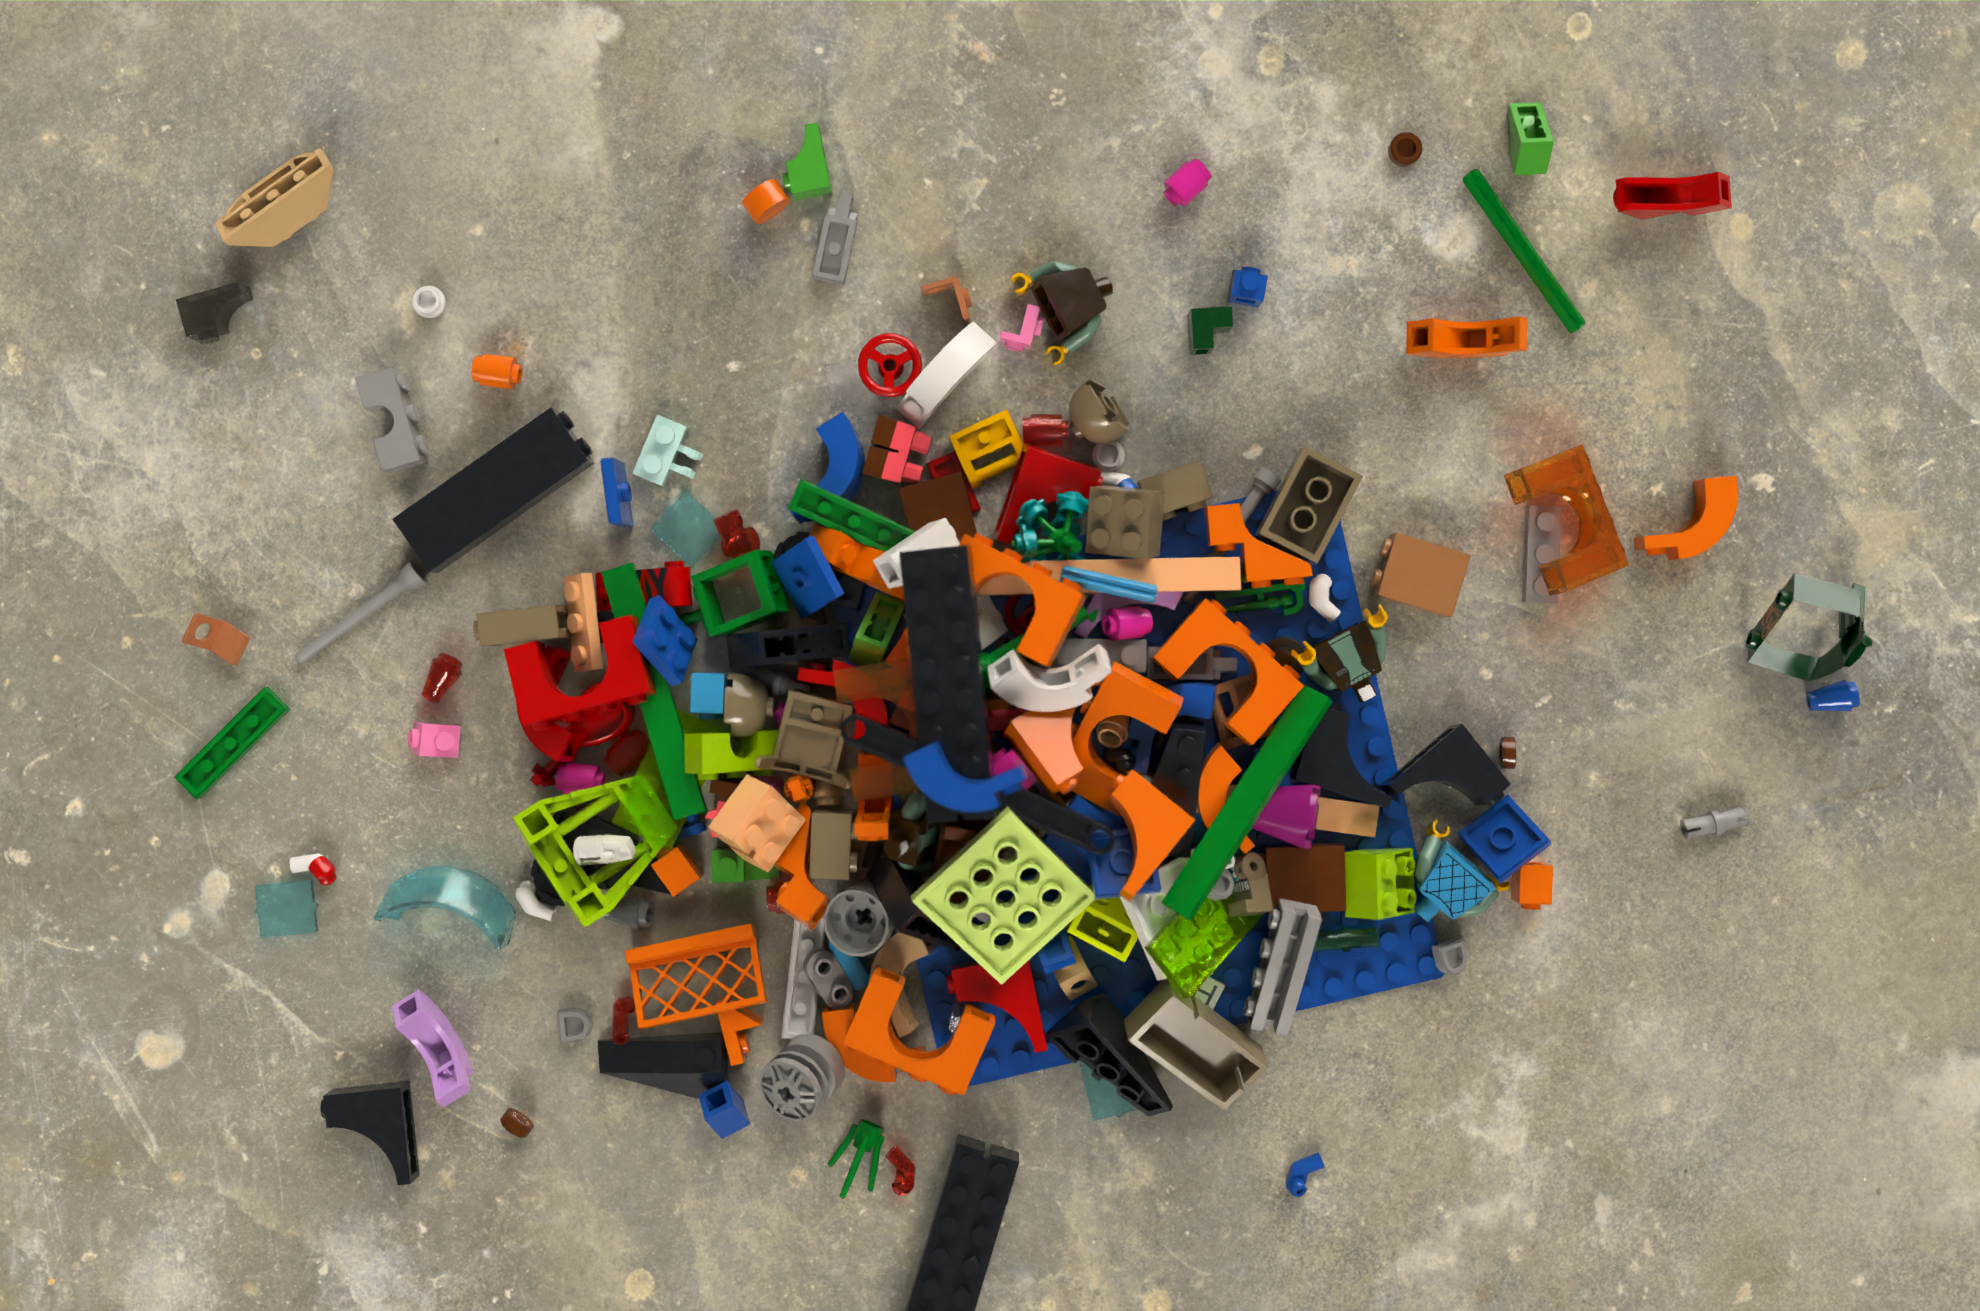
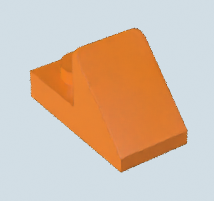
[715,996,764,1066]

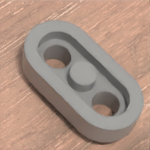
[803,949,854,1009]

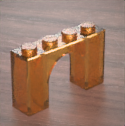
[1503,444,1629,596]
[833,658,922,802]

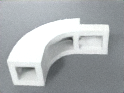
[896,321,997,429]
[987,644,1112,712]

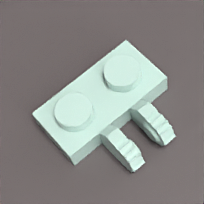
[632,414,703,487]

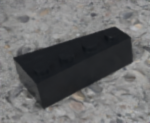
[1149,719,1206,858]

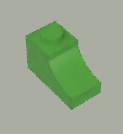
[1507,102,1554,176]
[782,122,833,201]
[848,591,905,672]
[711,846,781,883]

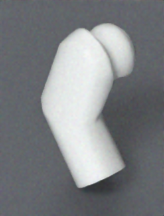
[1309,574,1341,623]
[515,880,557,922]

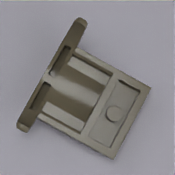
[755,689,853,789]

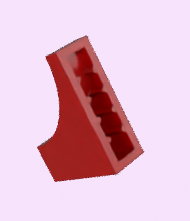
[993,443,1103,544]
[946,960,1048,1053]

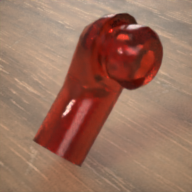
[612,996,636,1045]
[885,1145,916,1196]

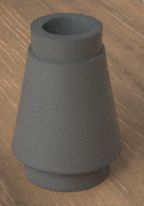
[604,898,654,930]

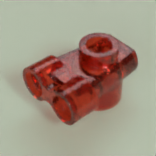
[713,509,760,559]

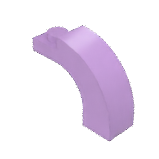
[392,989,473,1108]

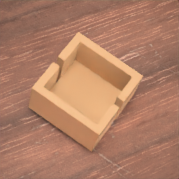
[708,774,806,872]

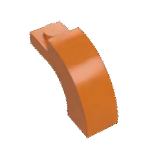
[1197,743,1255,854]

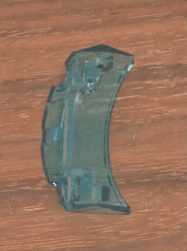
[374,865,516,950]

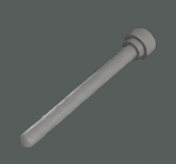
[1182,466,1282,603]
[295,561,428,664]

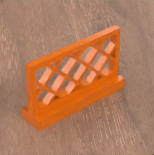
[625,923,767,1030]

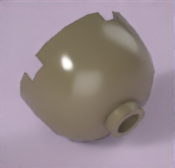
[1069,378,1130,444]
[724,673,774,738]

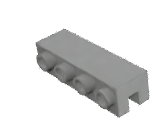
[1243,898,1322,1036]

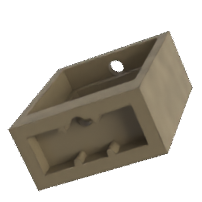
[473,605,570,646]

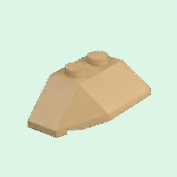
[215,148,334,247]

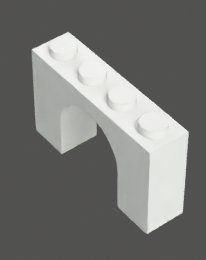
[873,518,1008,650]

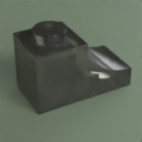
[176,282,253,344]

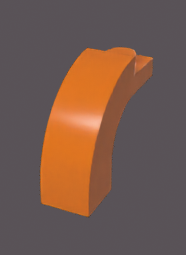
[1406,316,1527,358]
[1634,476,1738,561]
[854,749,893,841]
[822,1003,926,1082]

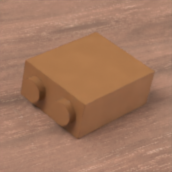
[1370,532,1471,618]

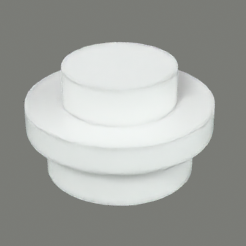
[413,285,446,318]
[1092,441,1125,471]

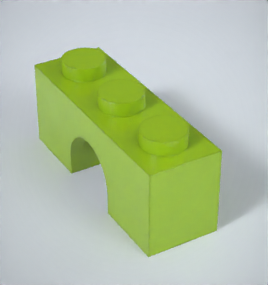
[684,729,779,780]

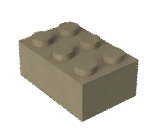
[1255,446,1363,565]

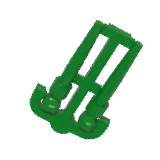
[1214,575,1306,615]

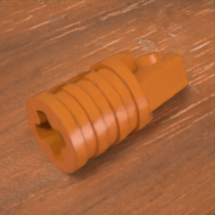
[784,774,816,803]

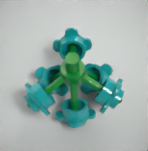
[1011,491,1089,563]

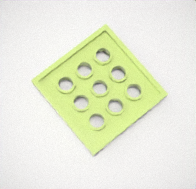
[911,806,1094,985]

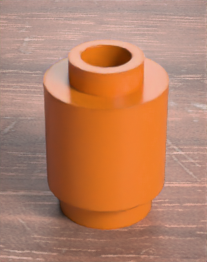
[472,354,523,389]

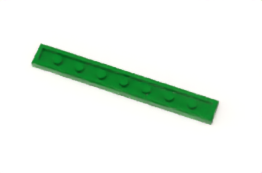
[601,562,707,820]
[1161,684,1332,922]

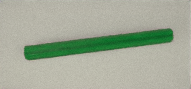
[1462,169,1586,333]

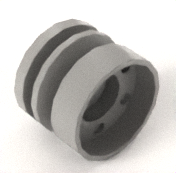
[823,878,896,957]
[759,1033,845,1122]

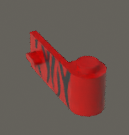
[595,561,693,611]

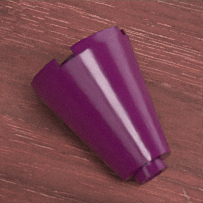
[1252,784,1321,850]

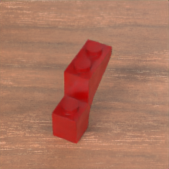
[1613,172,1732,220]

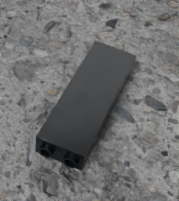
[392,407,594,573]

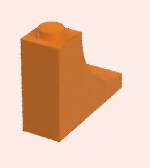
[1004,685,1096,797]
[1108,769,1195,902]

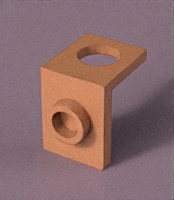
[920,276,972,324]
[181,613,251,666]

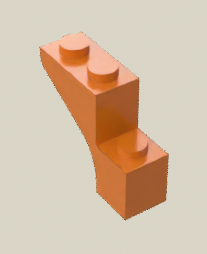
[1204,503,1312,588]
[809,524,904,602]
[773,803,830,931]

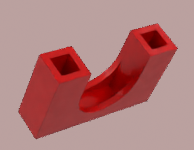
[504,615,656,731]

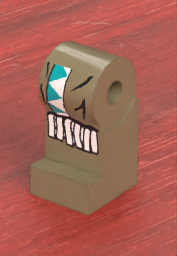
[1227,852,1273,917]

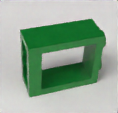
[691,550,790,637]

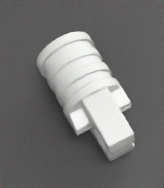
[573,834,636,865]

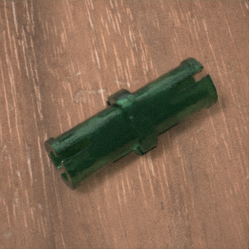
[1313,926,1380,952]

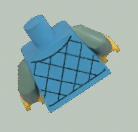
[1414,820,1510,922]

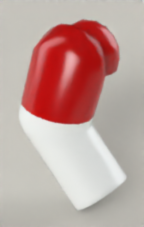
[289,854,337,885]

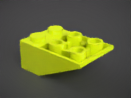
[1066,884,1138,962]

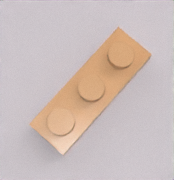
[563,573,603,672]

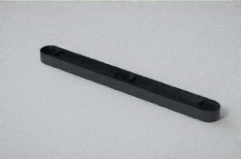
[840,713,1115,855]

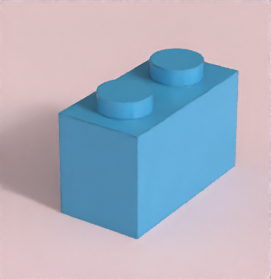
[690,672,733,720]

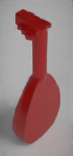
[530,681,635,788]

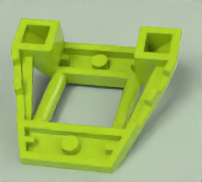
[512,774,677,928]

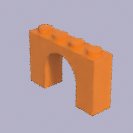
[959,533,1086,668]
[1150,598,1304,745]
[1071,661,1184,817]
[843,965,996,1096]

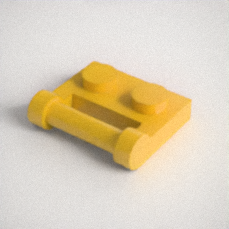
[949,409,1023,489]

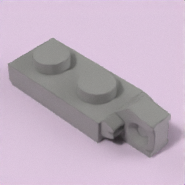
[812,192,858,285]
[1147,647,1237,682]

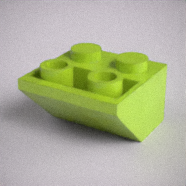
[1345,848,1416,920]

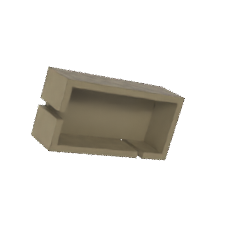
[1124,977,1269,1111]

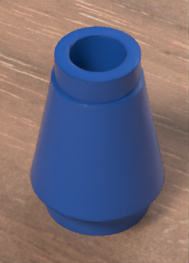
[1806,680,1860,711]

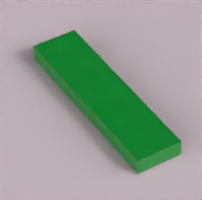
[787,478,916,552]
[174,687,291,800]

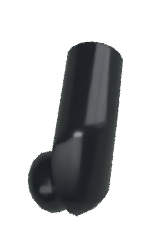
[1102,746,1134,772]

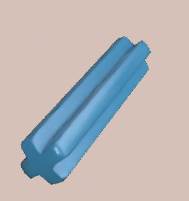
[1060,566,1158,603]

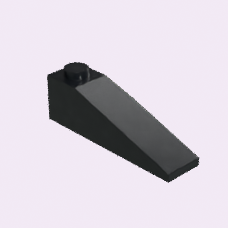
[1046,993,1173,1117]
[598,1032,729,1099]

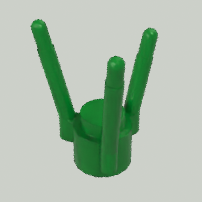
[828,1119,885,1199]

